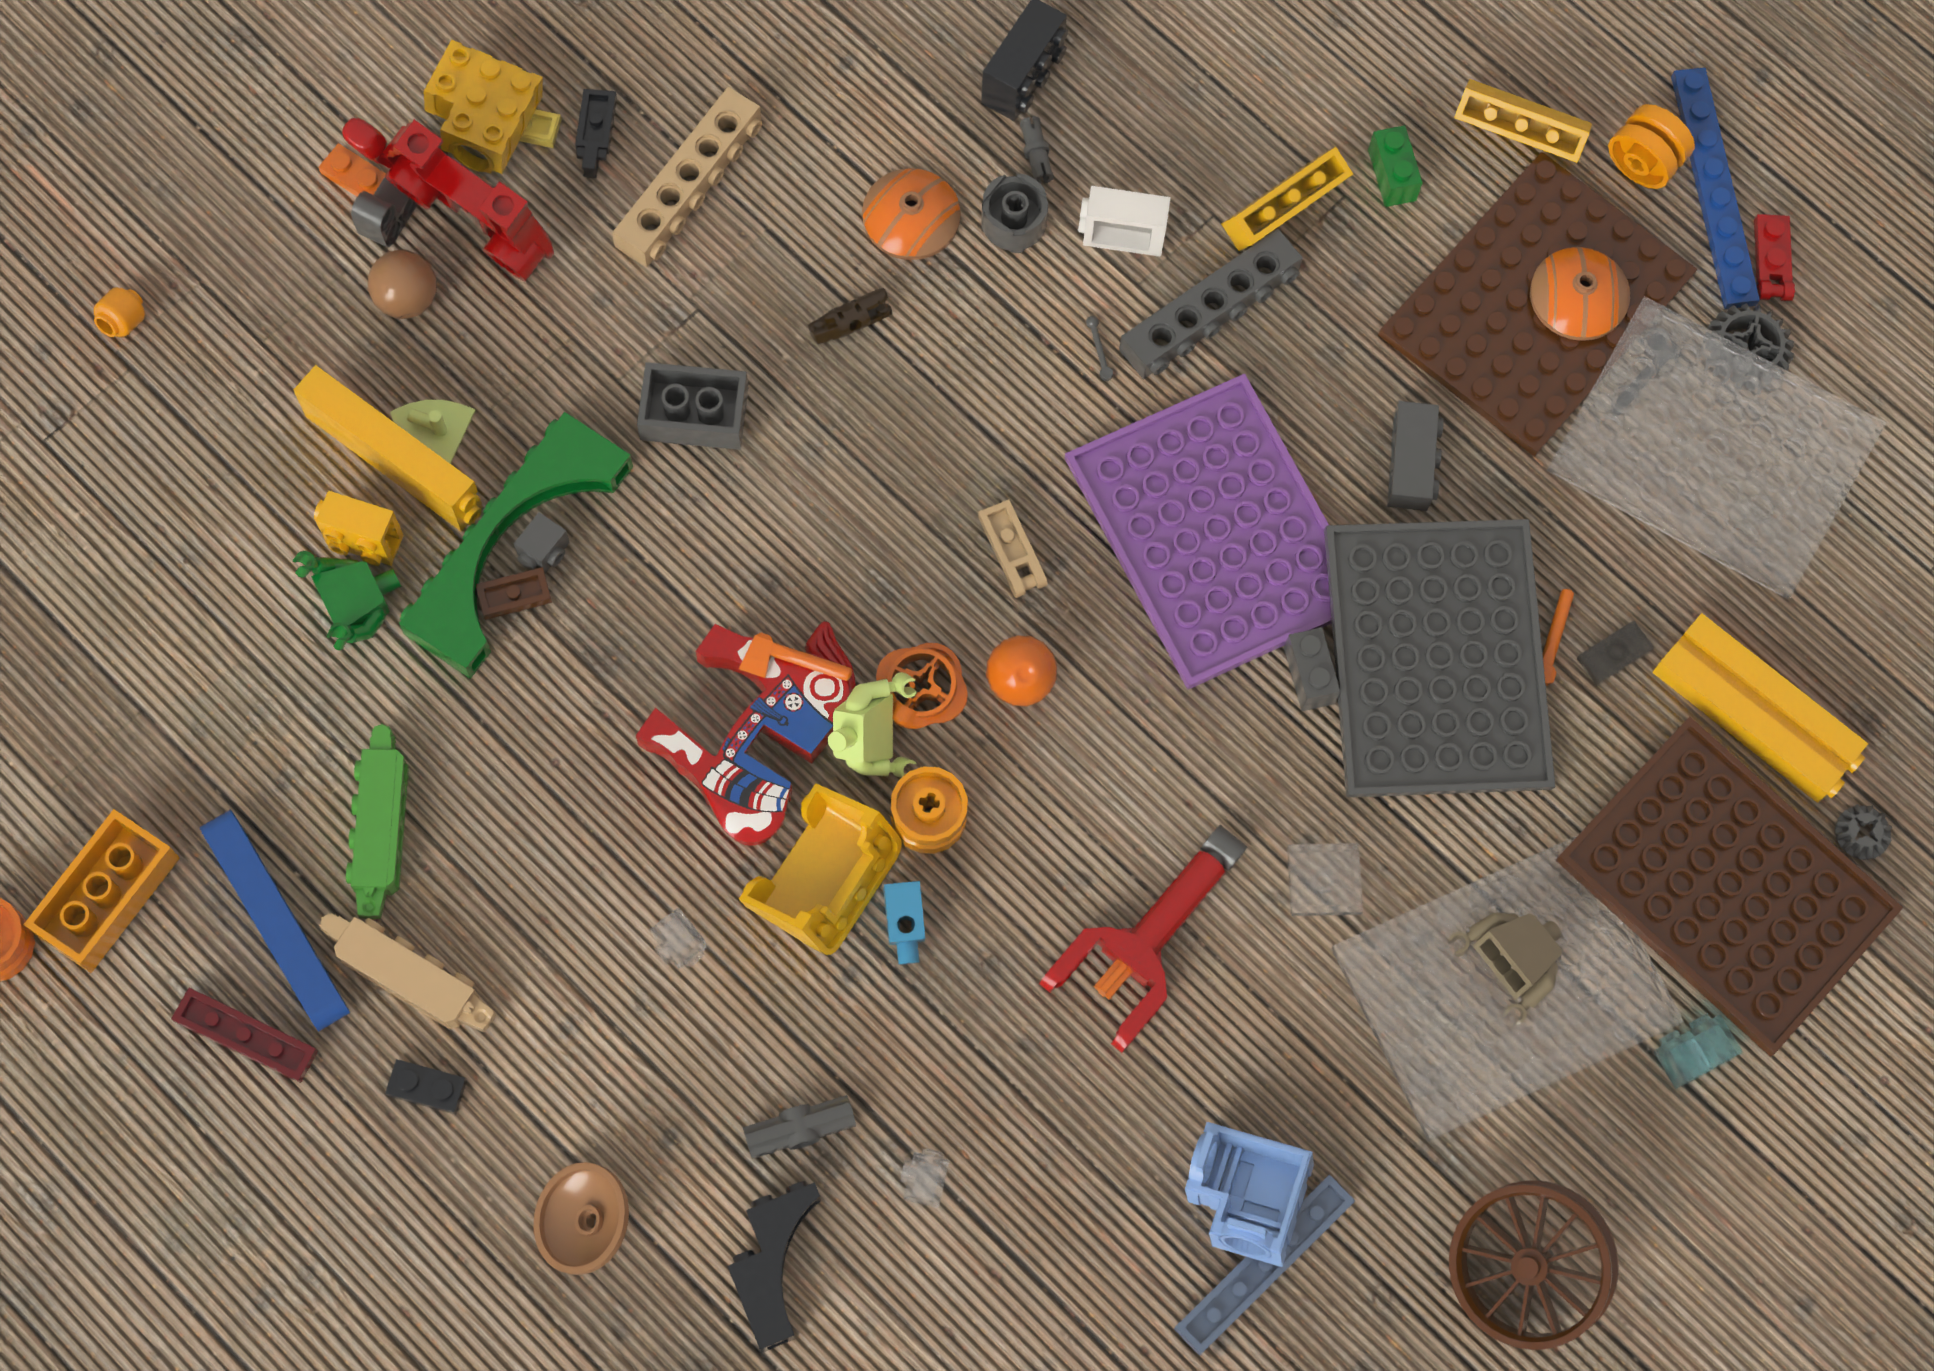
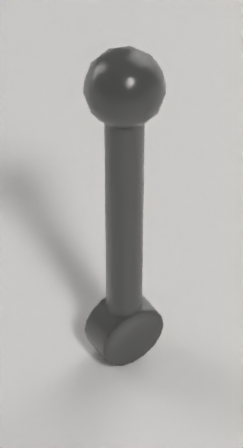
[1086,316,1113,381]

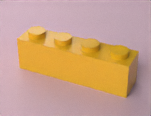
[1454,79,1592,163]
[1221,146,1353,251]

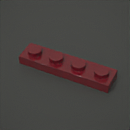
[171,987,318,1083]

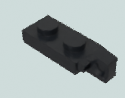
[575,89,617,178]

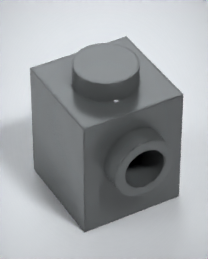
[514,512,570,573]

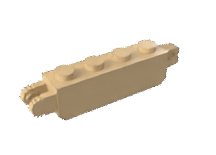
[319,913,496,1032]

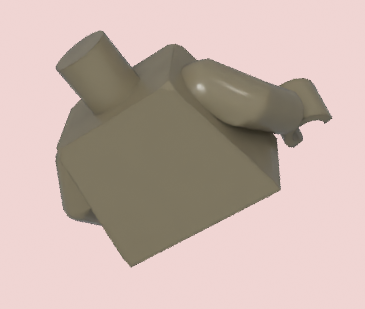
[1448,912,1562,1026]

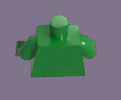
[292,551,402,650]

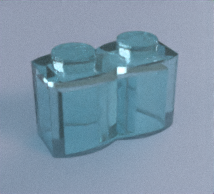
[1654,1014,1743,1089]

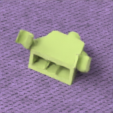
[828,672,917,778]

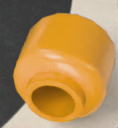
[93,287,145,337]

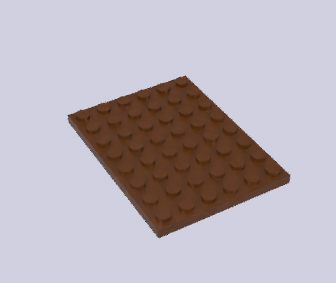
[1378,152,1698,457]
[1555,716,1903,1057]

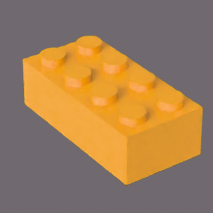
[23,809,180,973]

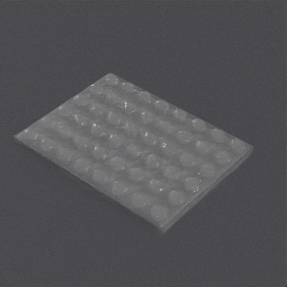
[1547,296,1887,599]
[1331,835,1684,1142]

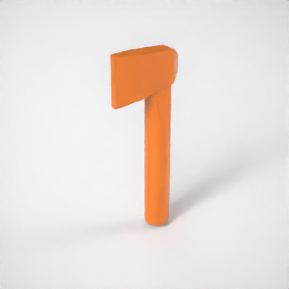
[1542,589,1574,686]
[739,633,852,681]

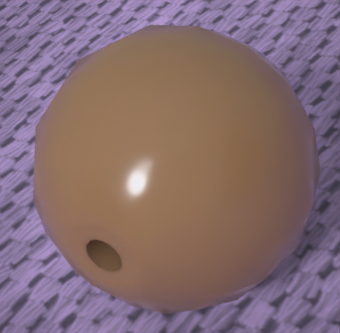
[368,249,437,319]

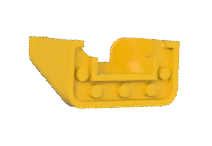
[739,783,902,955]

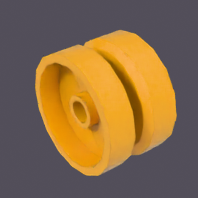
[1608,104,1695,189]
[891,766,968,854]

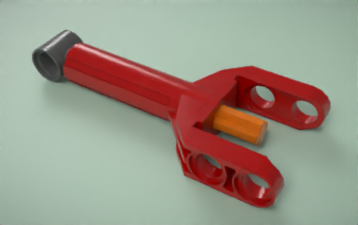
[1039,825,1248,1053]

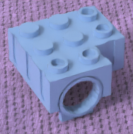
[1185,1122,1314,1267]

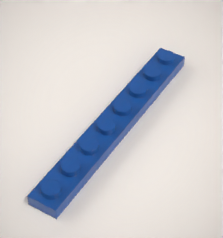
[1671,67,1760,310]

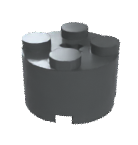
[981,174,1048,253]

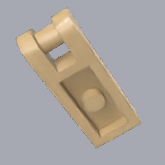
[978,499,1048,598]

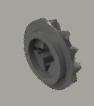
[1835,804,1892,860]

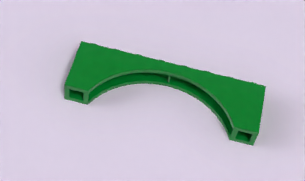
[399,412,633,679]

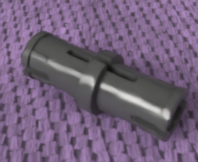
[1020,116,1054,184]

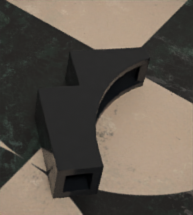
[728,1181,821,1353]

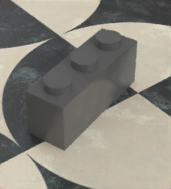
[1387,401,1444,511]

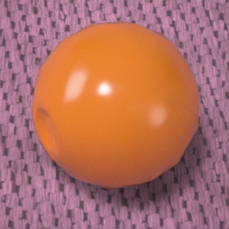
[986,635,1057,707]

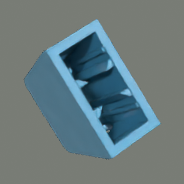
[883,881,925,965]

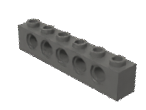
[1119,229,1303,380]

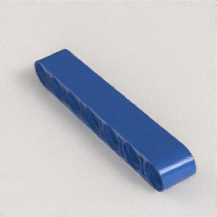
[199,809,350,1032]

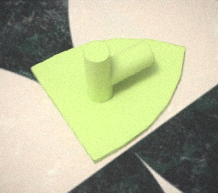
[390,400,476,464]

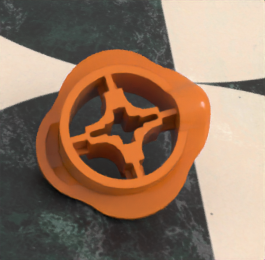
[876,643,968,729]

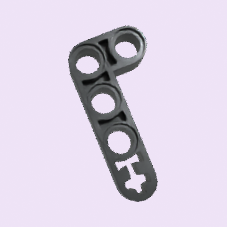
[351,136,448,247]

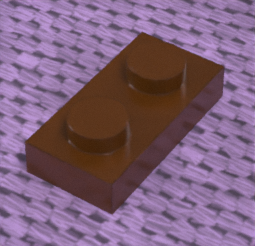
[476,567,552,620]

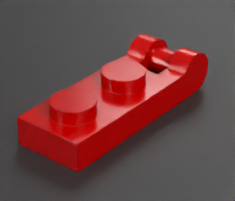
[1754,214,1795,301]

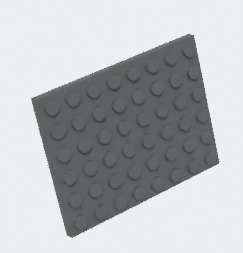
[1324,519,1556,798]

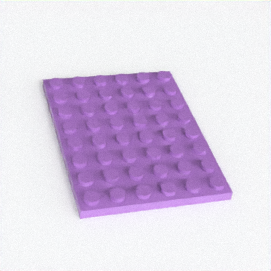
[1064,374,1332,690]

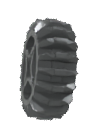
[1702,303,1794,393]

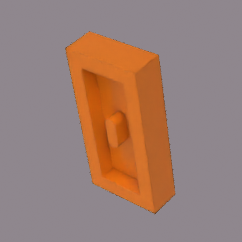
[318,143,386,197]

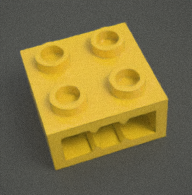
[314,490,404,566]

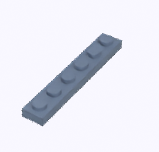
[1174,1174,1355,1356]

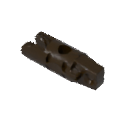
[808,288,893,345]

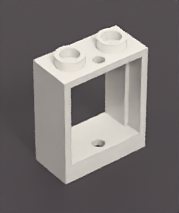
[1078,186,1171,257]

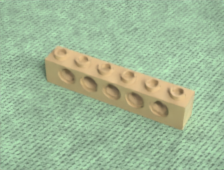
[612,87,762,268]

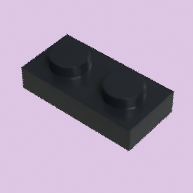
[385,1059,467,1115]

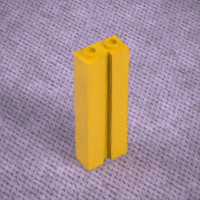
[293,365,483,532]
[1652,613,1868,803]

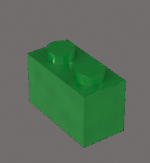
[1368,125,1423,207]

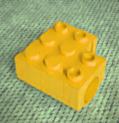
[424,39,543,174]

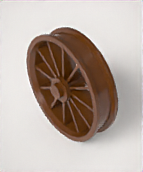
[1449,1180,1619,1350]

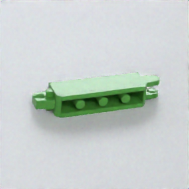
[346,723,409,919]

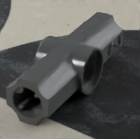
[743,1095,856,1159]

